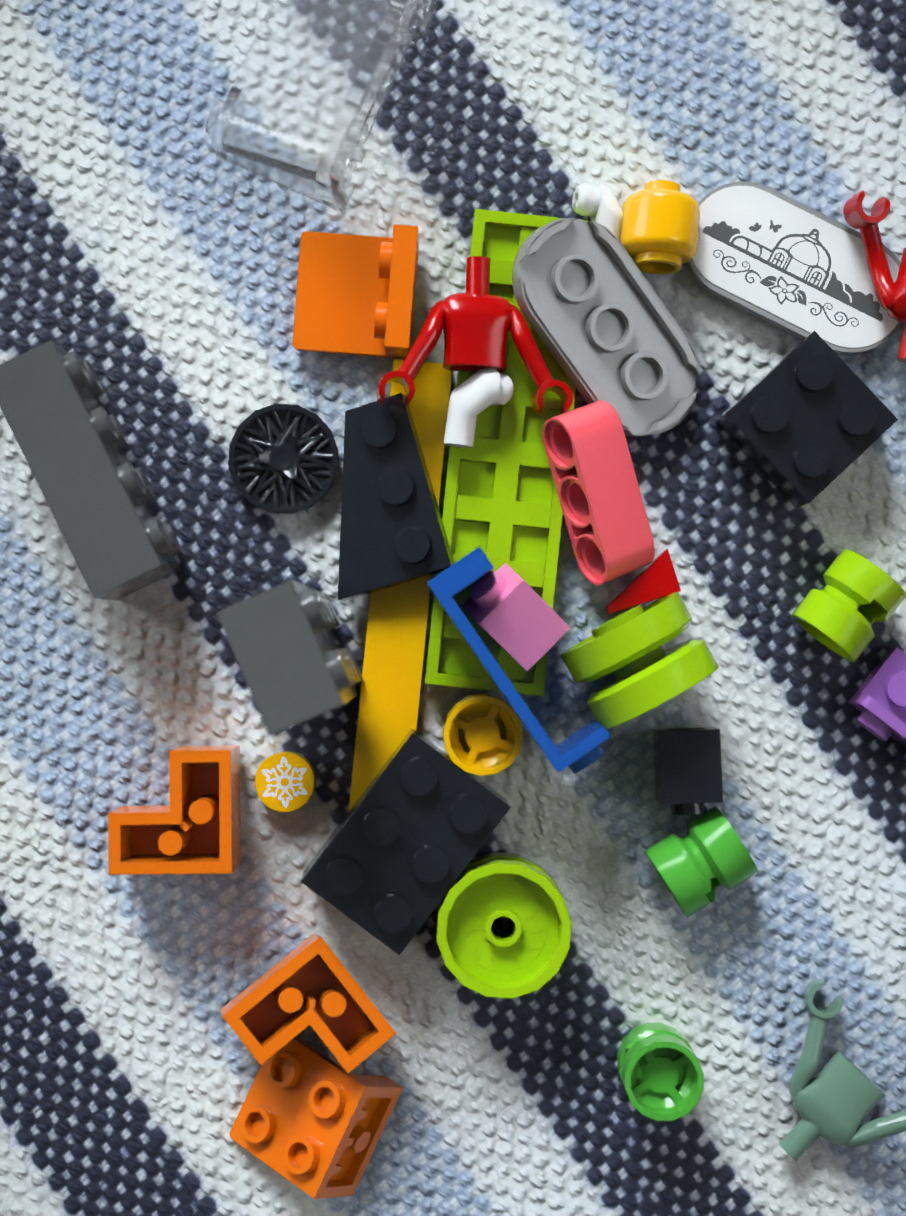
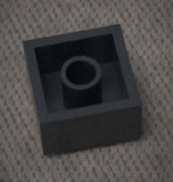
[715,331,898,508]

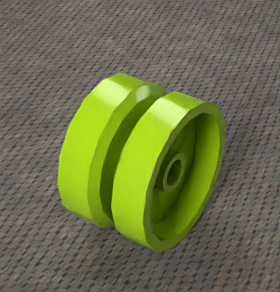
[560,592,719,729]
[436,852,572,999]

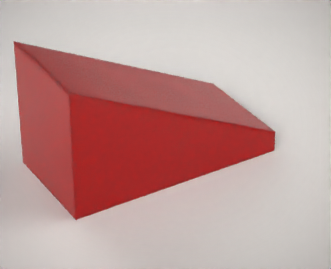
[605,549,681,614]

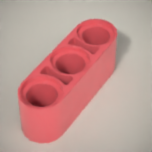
[542,400,655,585]

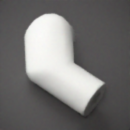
[572,182,623,241]
[443,368,514,449]

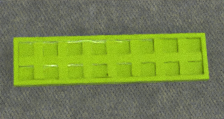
[425,209,588,696]

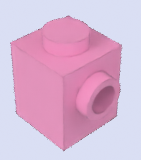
[462,563,571,671]

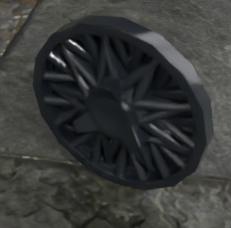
[228,404,339,514]

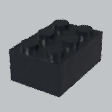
[301,728,511,956]

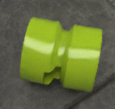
[791,549,906,662]

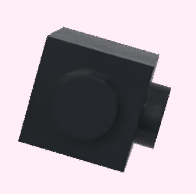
[653,727,723,815]

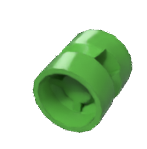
[645,806,759,918]
[617,1023,704,1121]

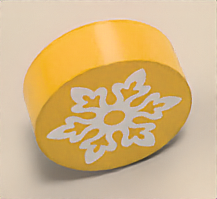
[255,751,316,812]

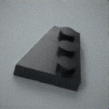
[338,393,454,601]

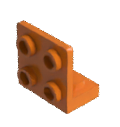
[292,224,419,359]
[230,1037,403,1199]

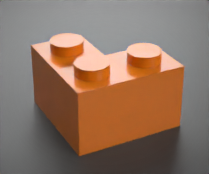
[108,745,241,875]
[220,933,396,1074]

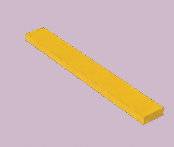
[349,359,452,810]

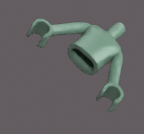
[779,979,906,1161]

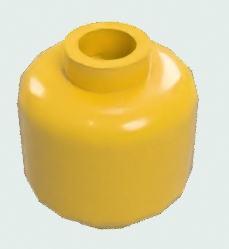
[620,180,700,275]

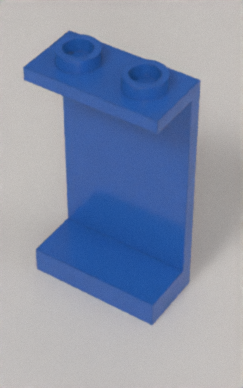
[427,546,611,774]

